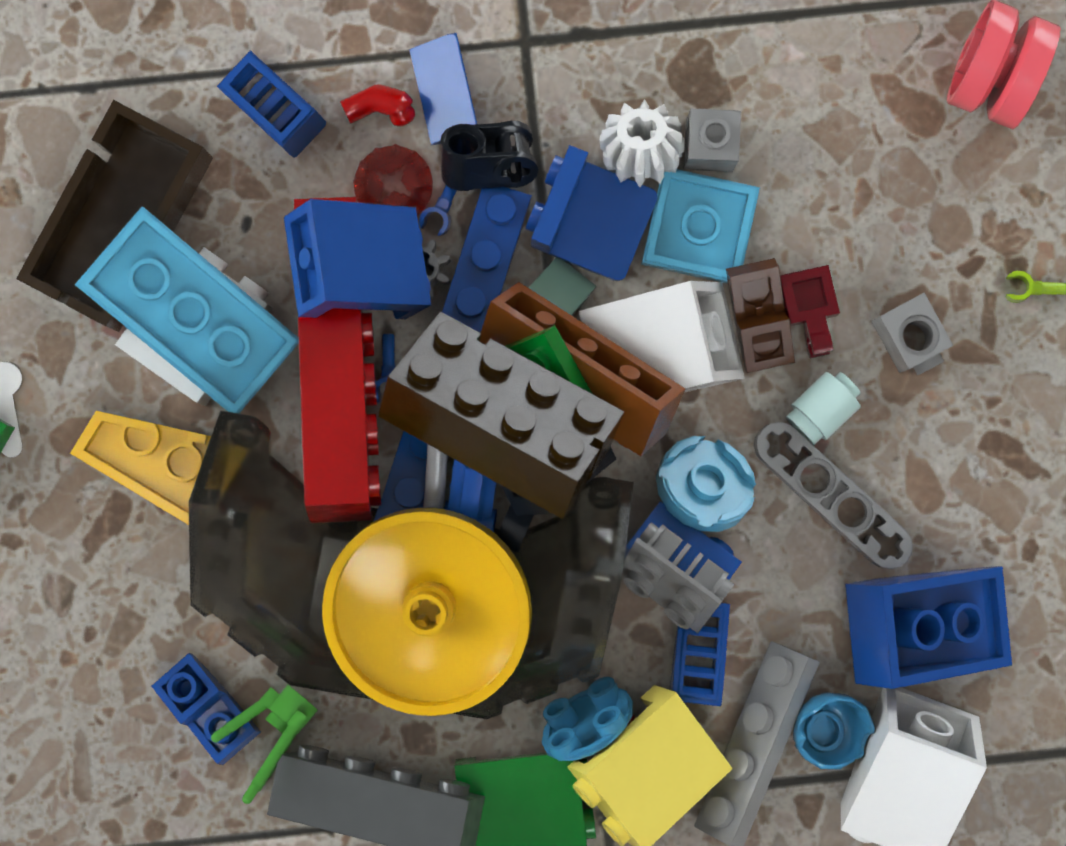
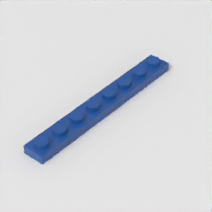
[374,187,532,521]

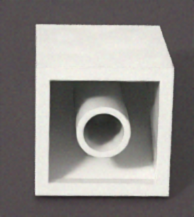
[579,281,745,392]
[840,687,987,846]

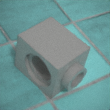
[684,108,741,172]
[871,292,954,375]

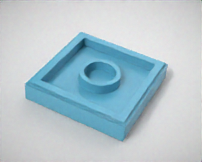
[641,169,760,284]

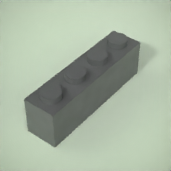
[267,745,485,846]

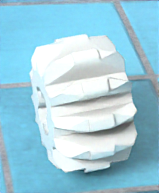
[599,99,685,187]

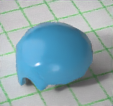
[793,692,875,769]

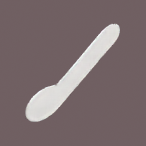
[0,362,22,457]

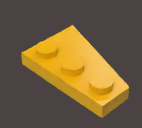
[70,411,253,531]

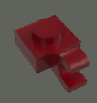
[780,265,840,359]

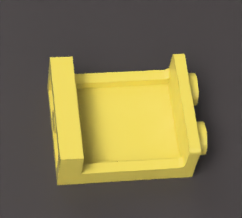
[567,685,733,846]

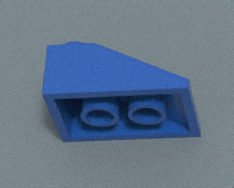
[845,566,1012,689]

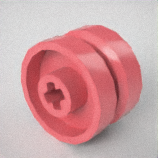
[946,0,1061,130]

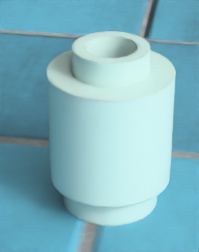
[786,372,861,445]

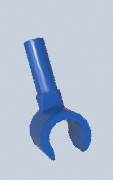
[419,185,456,236]
[376,334,396,403]

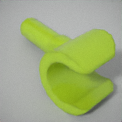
[1005,271,1066,303]

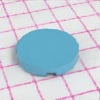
[656,436,756,532]

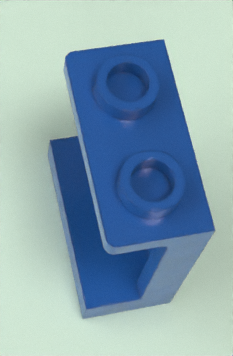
[284,199,431,320]

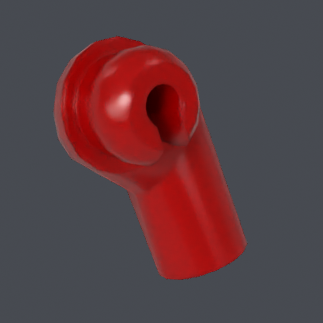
[340,84,415,127]

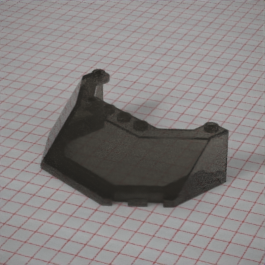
[189,410,634,720]

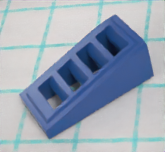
[217,50,326,158]
[670,603,730,706]

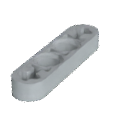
[754,422,913,569]

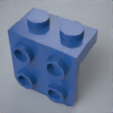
[526,145,657,281]

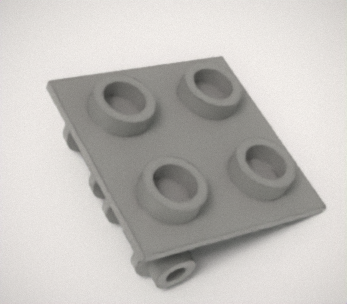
[617,522,735,633]

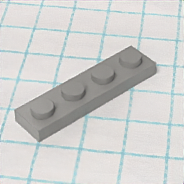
[694,641,820,846]

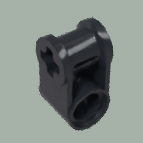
[441,120,538,191]

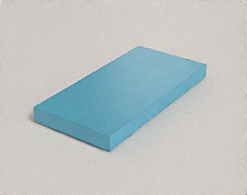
[75,206,299,418]

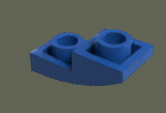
[152,653,261,765]

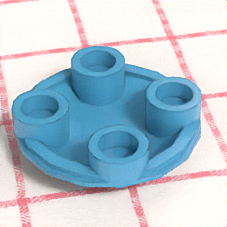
[542,677,633,761]

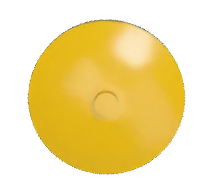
[322,508,532,716]

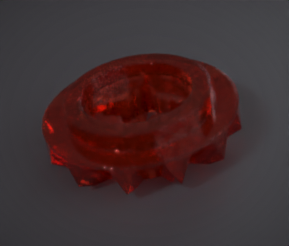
[353,144,433,216]

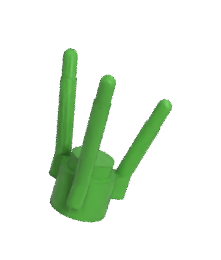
[211,684,318,804]

